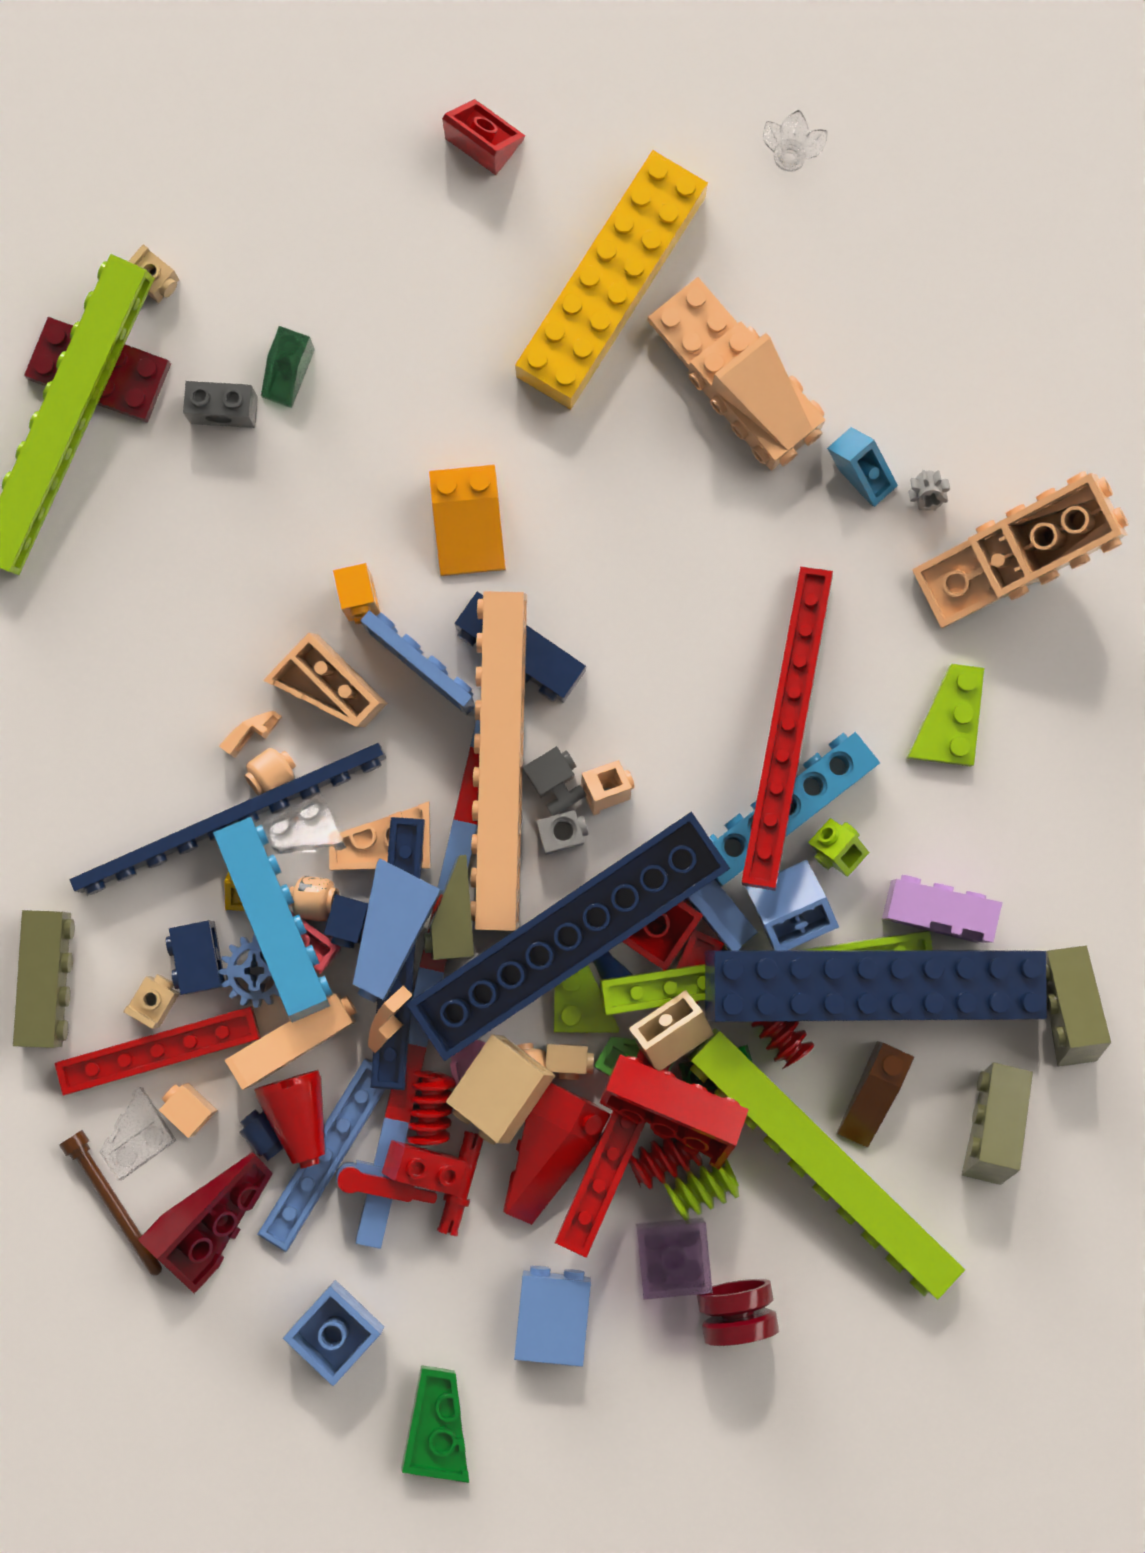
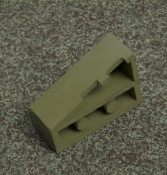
[1046,945,1111,1067]
[961,1062,1033,1185]

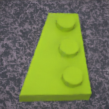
[906,664,984,767]

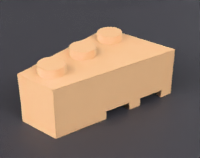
[263,633,388,727]

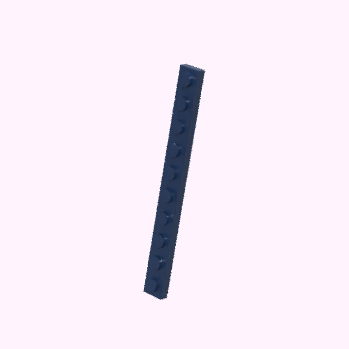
[69,743,386,896]

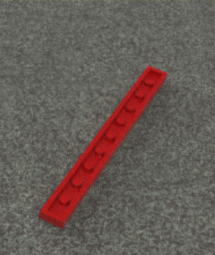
[741,566,833,891]
[554,929,724,1258]

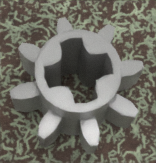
[908,470,950,511]

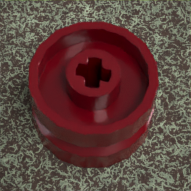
[697,1279,779,1346]

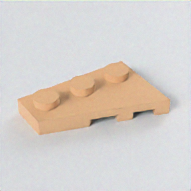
[329,801,431,870]

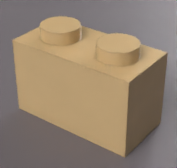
[629,990,714,1070]

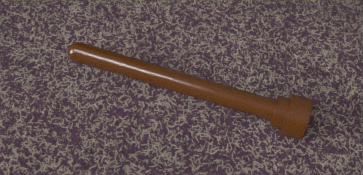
[59,1130,162,1276]

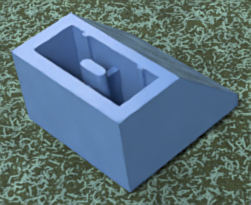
[746,860,839,950]

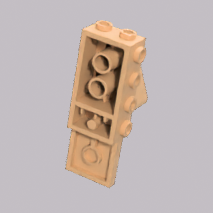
[647,277,825,471]
[912,471,1129,628]

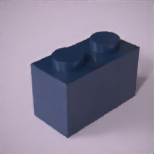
[324,894,369,949]
[166,920,225,995]

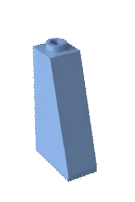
[353,858,442,1003]

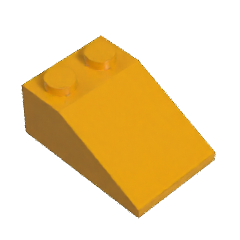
[429,465,506,576]

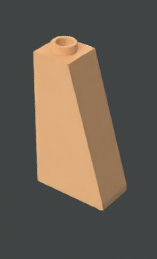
[225,993,357,1090]

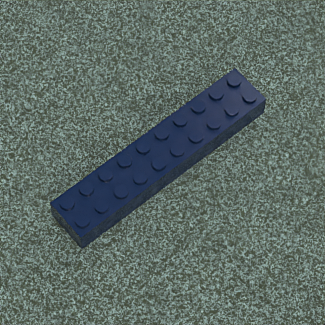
[406,811,730,1062]
[705,950,1047,1022]

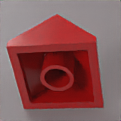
[442,99,526,175]
[623,901,703,970]

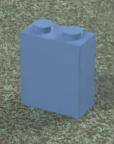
[514,1266,591,1367]

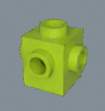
[808,818,870,877]

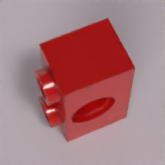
[382,1140,467,1196]

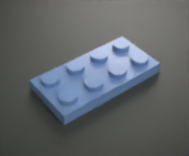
[360,611,475,716]

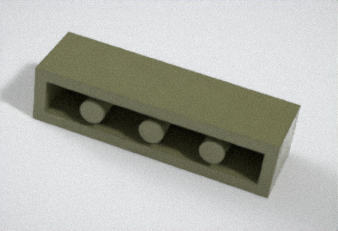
[13,910,75,1048]

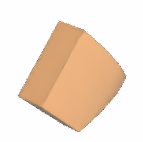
[219,711,282,758]
[368,986,413,1053]

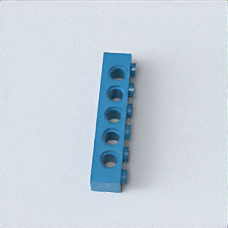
[709,731,880,887]

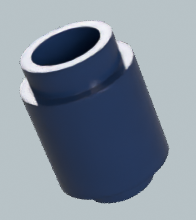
[239,1109,283,1161]

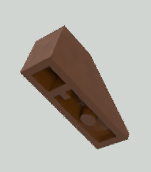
[837,1041,914,1148]

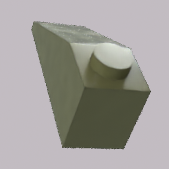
[423,855,474,960]

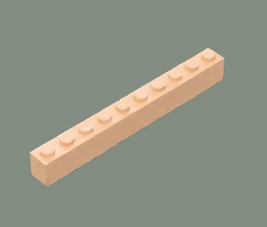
[470,591,527,931]

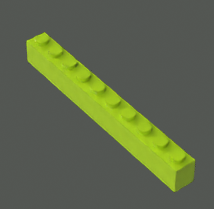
[0,254,155,575]
[687,1028,965,1300]

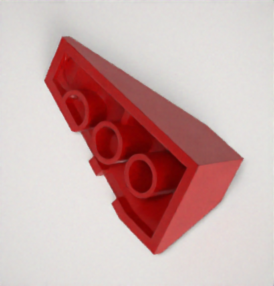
[503,1082,611,1225]

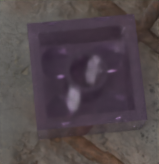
[636,1218,713,1299]

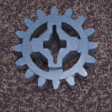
[219,934,280,1008]

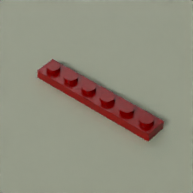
[55,1006,261,1096]

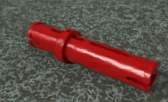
[437,1131,484,1236]

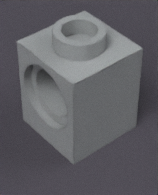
[536,810,589,855]

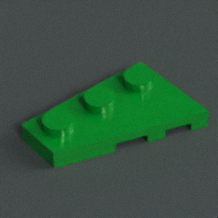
[401,1365,469,1483]

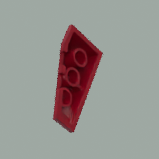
[138,1152,273,1294]

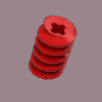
[751,1021,815,1069]
[407,1071,456,1146]
[629,1138,703,1190]

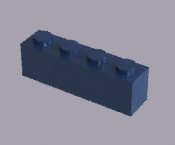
[454,591,586,703]

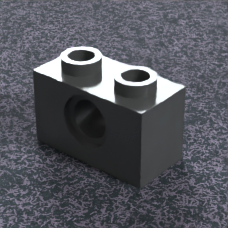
[183,381,258,428]

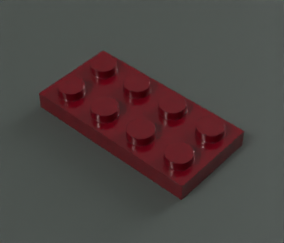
[24,317,171,423]

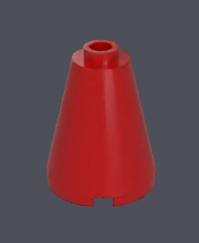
[254,1070,325,1169]

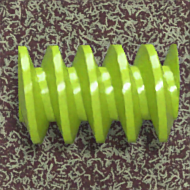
[664,1159,739,1221]

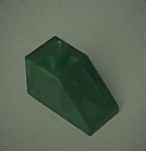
[261,326,315,408]

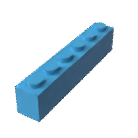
[213,817,332,1023]

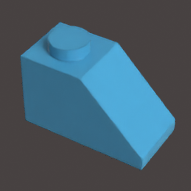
[827,427,898,507]

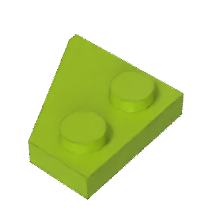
[554,965,619,1033]

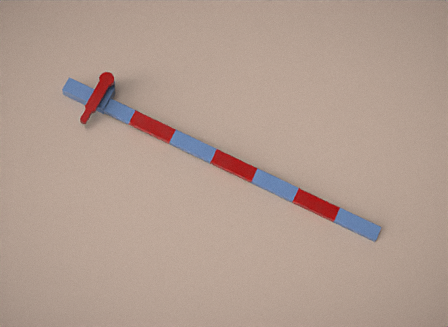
[336,720,480,1249]

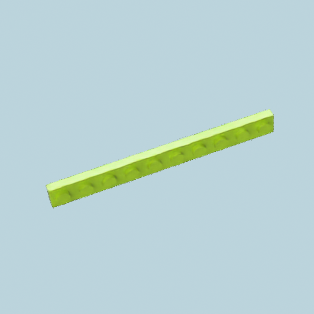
[599,931,933,1015]

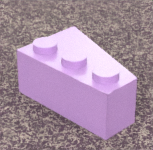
[882,875,1003,943]

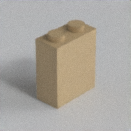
[446,1034,555,1145]

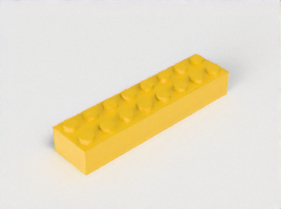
[515,150,708,410]

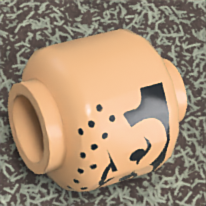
[289,876,340,922]

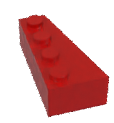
[599,1054,749,1170]

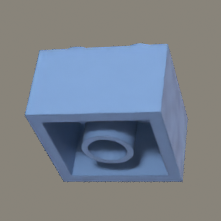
[283,1280,385,1386]

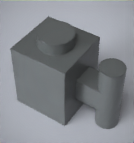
[523,746,587,816]

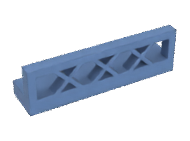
[687,880,758,950]

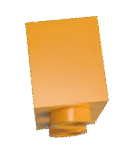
[333,563,380,624]

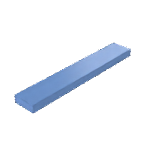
[257,1058,386,1252]

